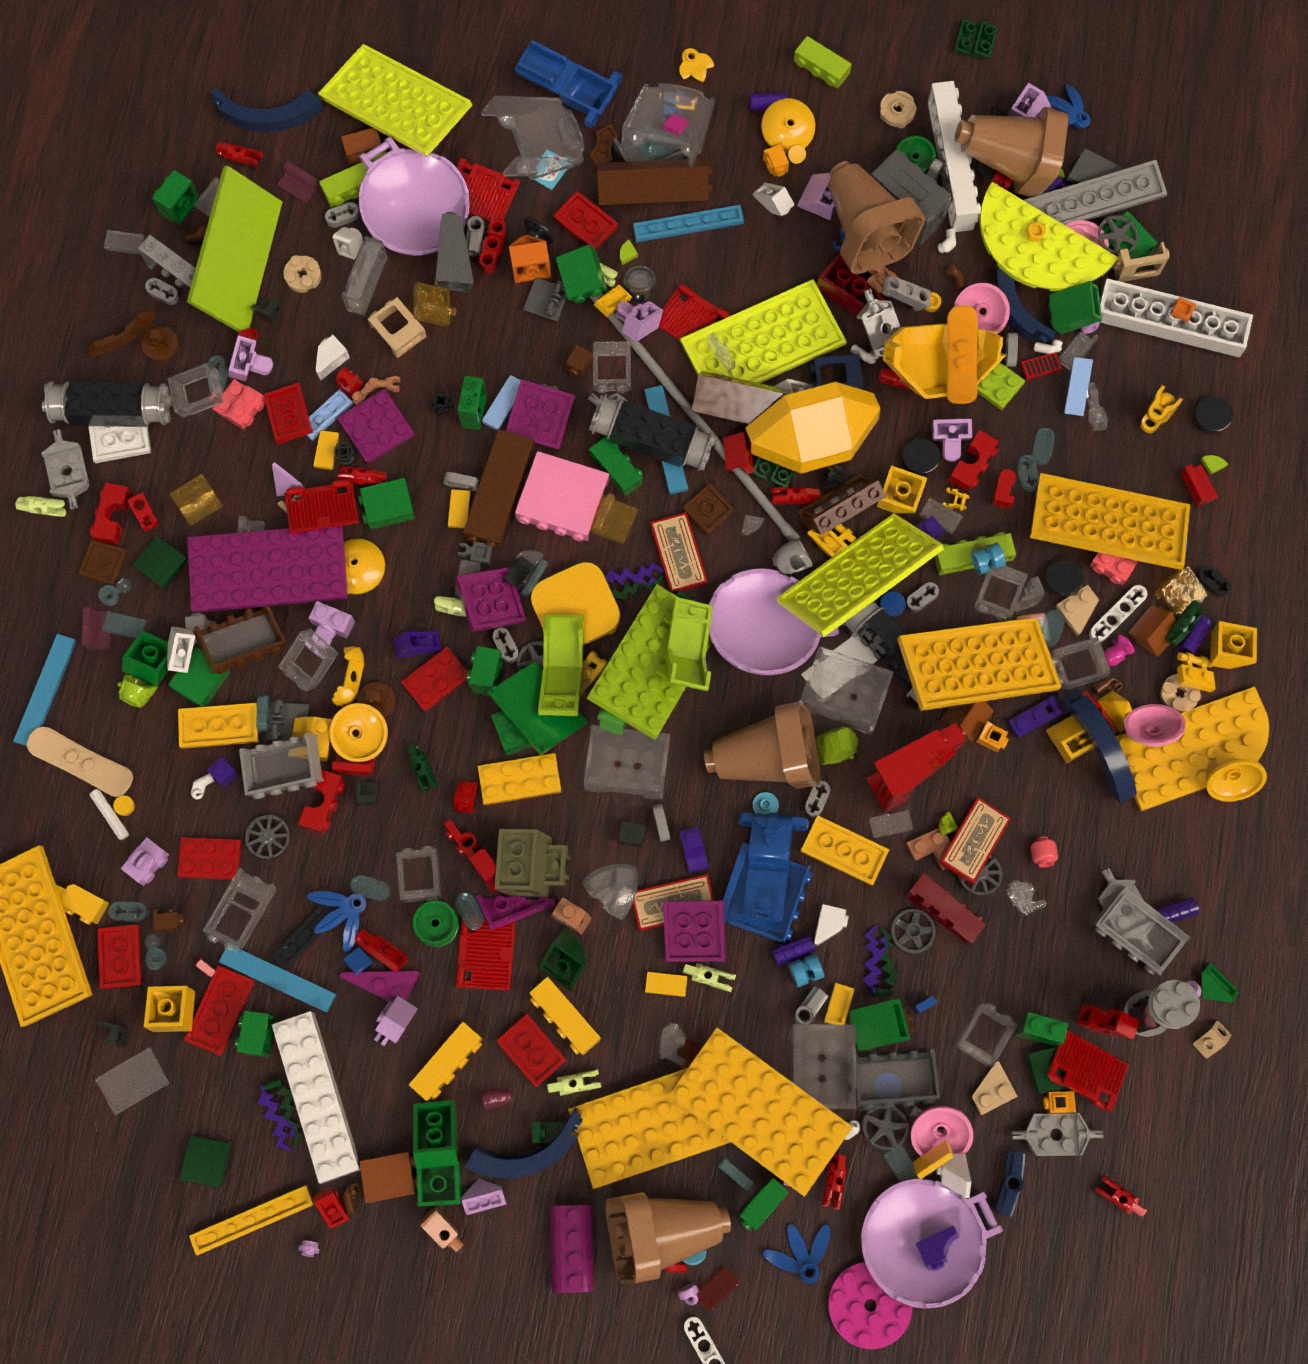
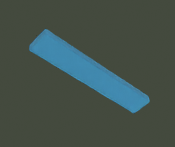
[633,205,744,243]
[644,385,688,495]
[13,634,77,746]
[219,944,336,1013]

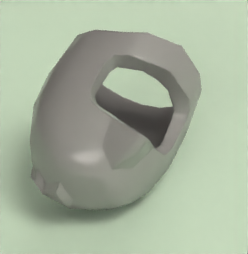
[773,539,812,574]

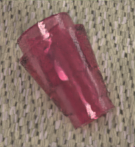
[481,1090,512,1111]

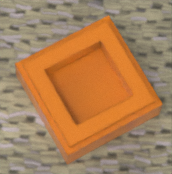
[1170,297,1196,323]

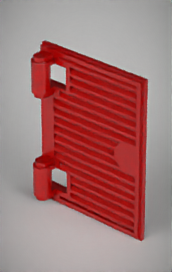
[456,158,521,222]
[659,284,731,341]
[284,479,359,534]
[456,915,516,991]
[1047,1030,1129,1111]

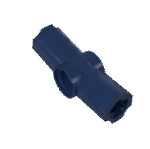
[994,1151,1025,1217]

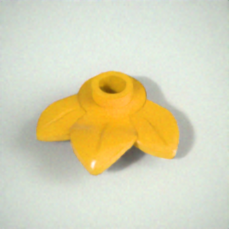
[679,48,714,82]

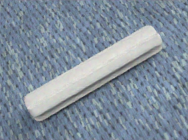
[90,789,129,840]

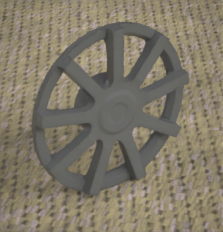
[245,815,290,859]
[959,855,1003,895]

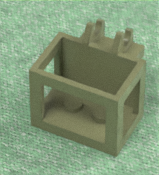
[495,829,570,897]

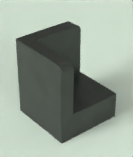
[251,298,283,324]
[504,556,537,591]
[356,780,379,806]
[618,821,645,847]

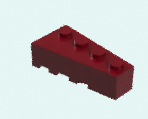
[817,253,885,320]
[905,873,986,946]

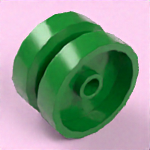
[897,136,936,175]
[413,900,459,948]

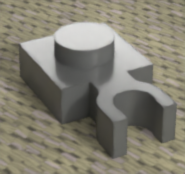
[458,542,493,565]

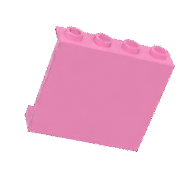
[515,451,610,542]

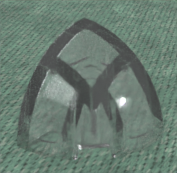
[582,864,638,920]

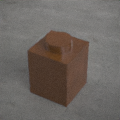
[566,345,593,378]

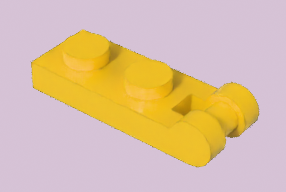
[580,651,608,697]

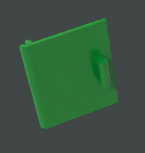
[487,661,587,755]

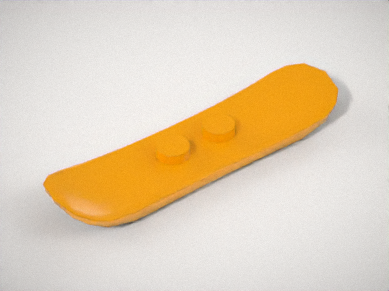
[947,305,978,404]

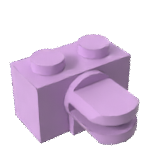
[616,301,663,342]
[228,335,273,382]
[932,419,972,462]
[309,601,355,650]
[121,837,169,886]
[374,996,418,1046]

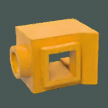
[763,144,789,177]
[976,721,1009,752]
[1043,1091,1076,1114]

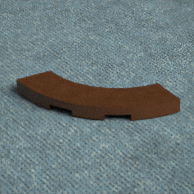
[87,311,156,358]

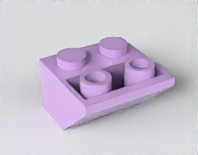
[1008,83,1053,117]
[797,173,836,220]

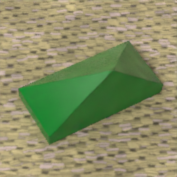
[1202,962,1239,1003]

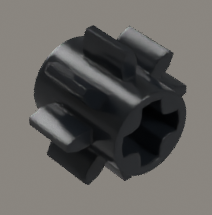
[430,392,454,417]
[822,464,845,489]

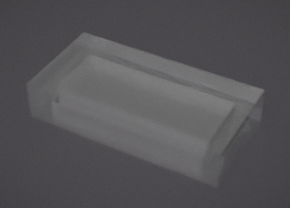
[104,230,145,255]
[920,498,963,534]

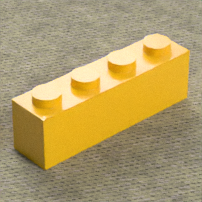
[529,977,601,1055]
[409,1022,483,1102]

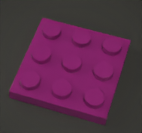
[506,380,576,450]
[337,389,415,464]
[455,567,526,632]
[663,900,727,962]

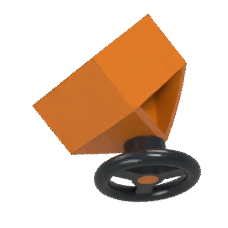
[509,217,554,283]

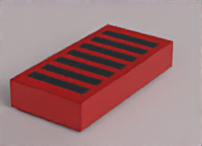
[1020,352,1062,381]

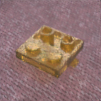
[414,282,457,327]
[170,474,223,526]
[590,494,638,545]
[1154,565,1208,619]

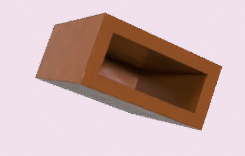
[359,1152,417,1203]

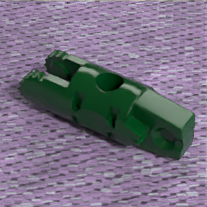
[1165,600,1204,646]
[407,744,438,794]

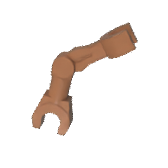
[352,376,400,405]

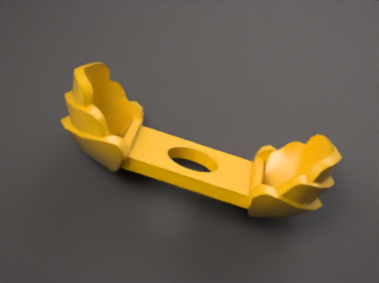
[332,646,364,707]

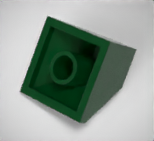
[538,930,588,991]

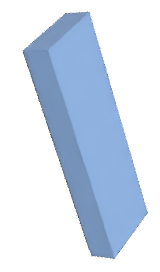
[1064,357,1093,416]
[482,375,521,431]
[306,389,353,441]

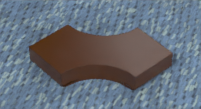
[589,123,620,169]

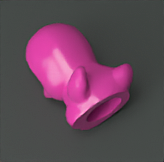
[1102,635,1135,666]

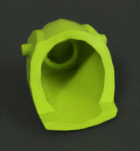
[117,674,159,708]
[815,726,858,765]

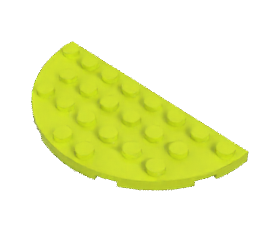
[980,182,1119,291]

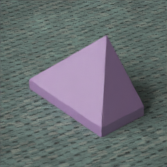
[272,462,305,496]
[461,1178,506,1215]

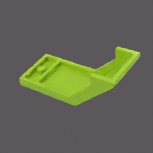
[665,597,713,691]
[538,614,584,716]

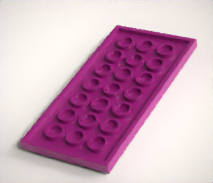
[187,526,348,613]

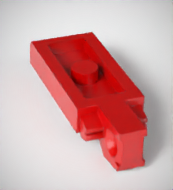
[355,929,409,973]

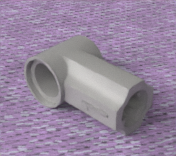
[466,216,485,257]
[794,986,828,1026]

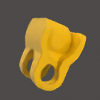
[1140,385,1183,433]

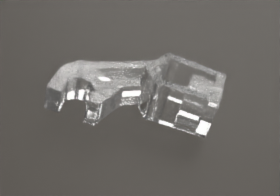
[1087,382,1108,431]

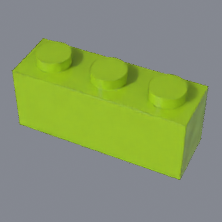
[794,36,852,89]

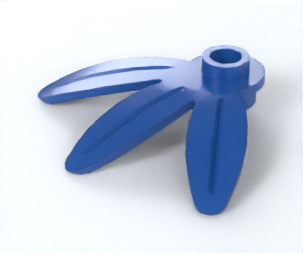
[1046,85,1090,129]
[307,891,366,952]
[762,1224,830,1284]

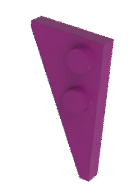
[476,895,555,931]
[339,971,420,1002]

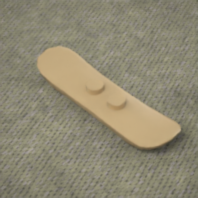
[27,726,133,797]

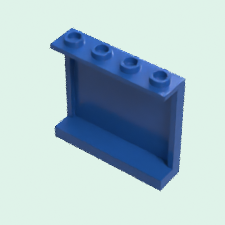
[723,842,813,944]

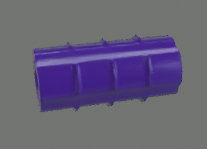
[750,92,787,111]
[1178,616,1212,655]
[1155,897,1199,926]
[772,935,815,965]

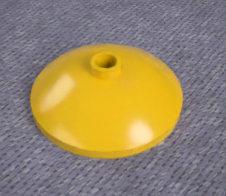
[761,98,815,154]
[344,539,385,594]
[329,703,388,762]
[1206,759,1267,802]

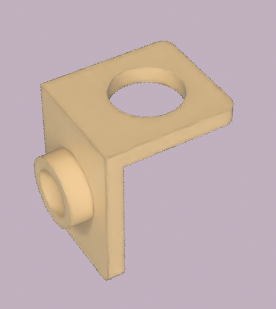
[1193,1020,1232,1059]

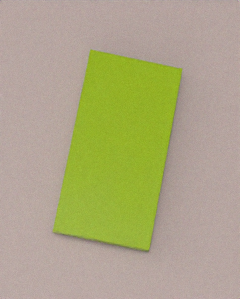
[187,166,282,332]

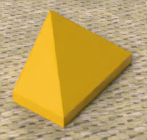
[1098,691,1132,733]

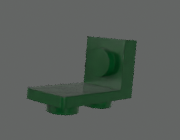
[532,1122,574,1143]

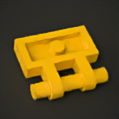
[807,524,857,558]
[1177,652,1216,692]

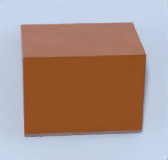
[1127,605,1176,658]
[940,701,994,743]

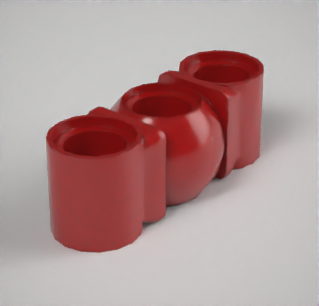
[479,218,507,274]

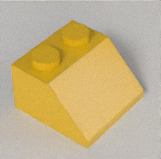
[288,717,332,762]

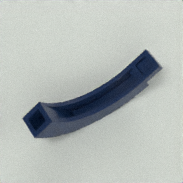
[210,88,323,132]
[995,265,1056,345]
[1060,689,1137,804]
[465,1107,583,1179]

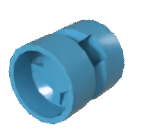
[971,543,1006,575]
[788,953,824,987]

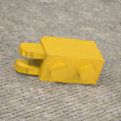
[56,884,110,925]

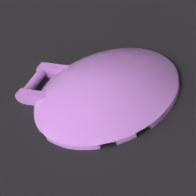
[359,136,470,255]
[709,569,839,675]
[861,1179,1003,1309]

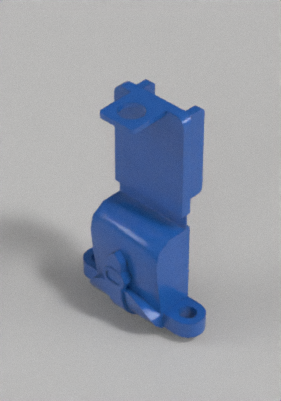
[515,40,623,129]
[738,812,809,922]

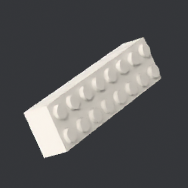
[927,81,981,232]
[1100,279,1253,358]
[272,1011,360,1184]

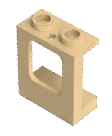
[1112,242,1169,282]
[368,297,427,358]

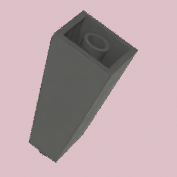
[434,212,473,293]

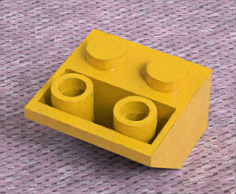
[1046,715,1094,764]

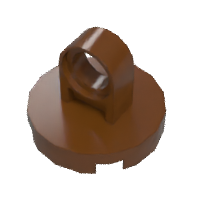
[141,325,180,363]
[357,682,396,718]

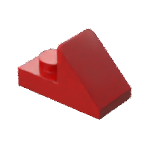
[313,1188,349,1229]

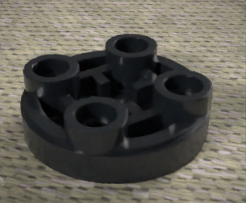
[1194,396,1233,434]
[902,438,940,476]
[1045,560,1084,596]

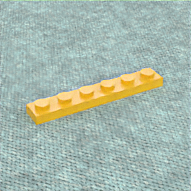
[189,1185,314,1256]

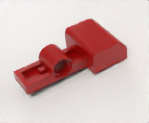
[444,819,496,893]

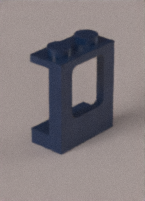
[810,354,863,390]

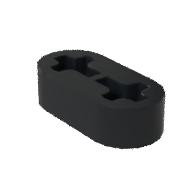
[1197,566,1231,598]

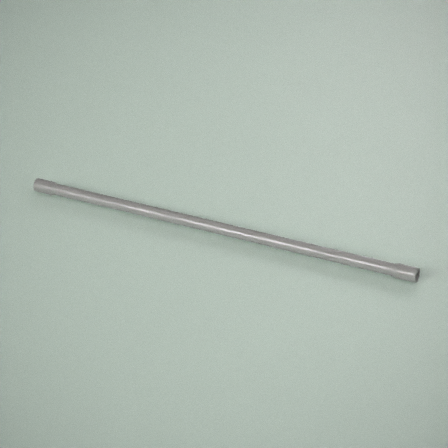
[590,295,800,541]

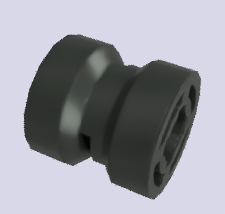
[334,443,356,466]

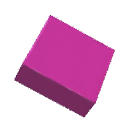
[663,114,688,136]

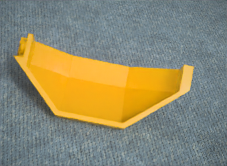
[883,323,1006,399]
[746,382,880,473]

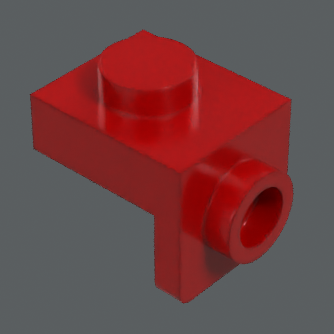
[454,780,478,813]

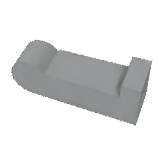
[882,277,931,311]

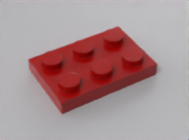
[553,191,619,250]
[263,382,313,444]
[401,647,468,713]
[177,837,242,880]
[98,924,142,989]
[497,1014,567,1088]

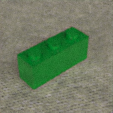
[589,436,643,497]

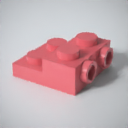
[212,379,265,430]
[1090,552,1138,585]

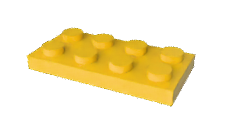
[178,703,259,749]
[478,753,562,805]
[800,815,889,886]

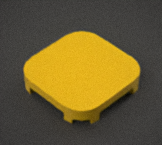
[531,562,621,646]

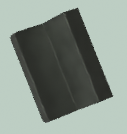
[95,1021,130,1048]

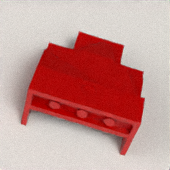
[866,723,966,812]

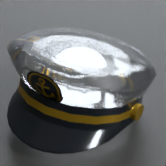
[624,266,656,302]

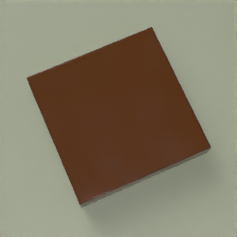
[681,483,735,536]
[78,539,128,586]

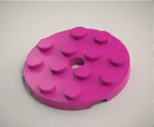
[828,1262,912,1349]

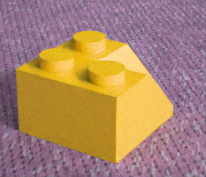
[877,466,927,513]
[1210,621,1257,669]
[144,986,195,1032]

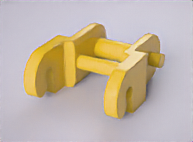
[942,488,969,511]

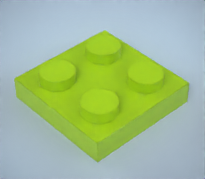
[977,362,1025,410]

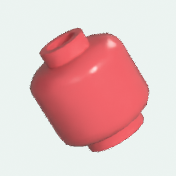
[1030,837,1058,868]

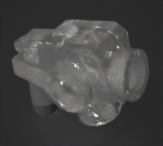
[1007,879,1046,916]
[659,1023,686,1067]

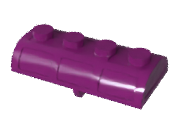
[551,1205,594,1293]

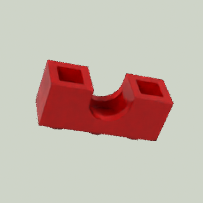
[948,430,999,493]
[90,483,132,546]
[298,769,345,835]
[1076,1004,1140,1040]

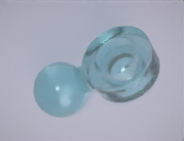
[98,578,132,606]
[144,934,166,970]

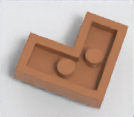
[867,266,897,294]
[906,828,950,871]

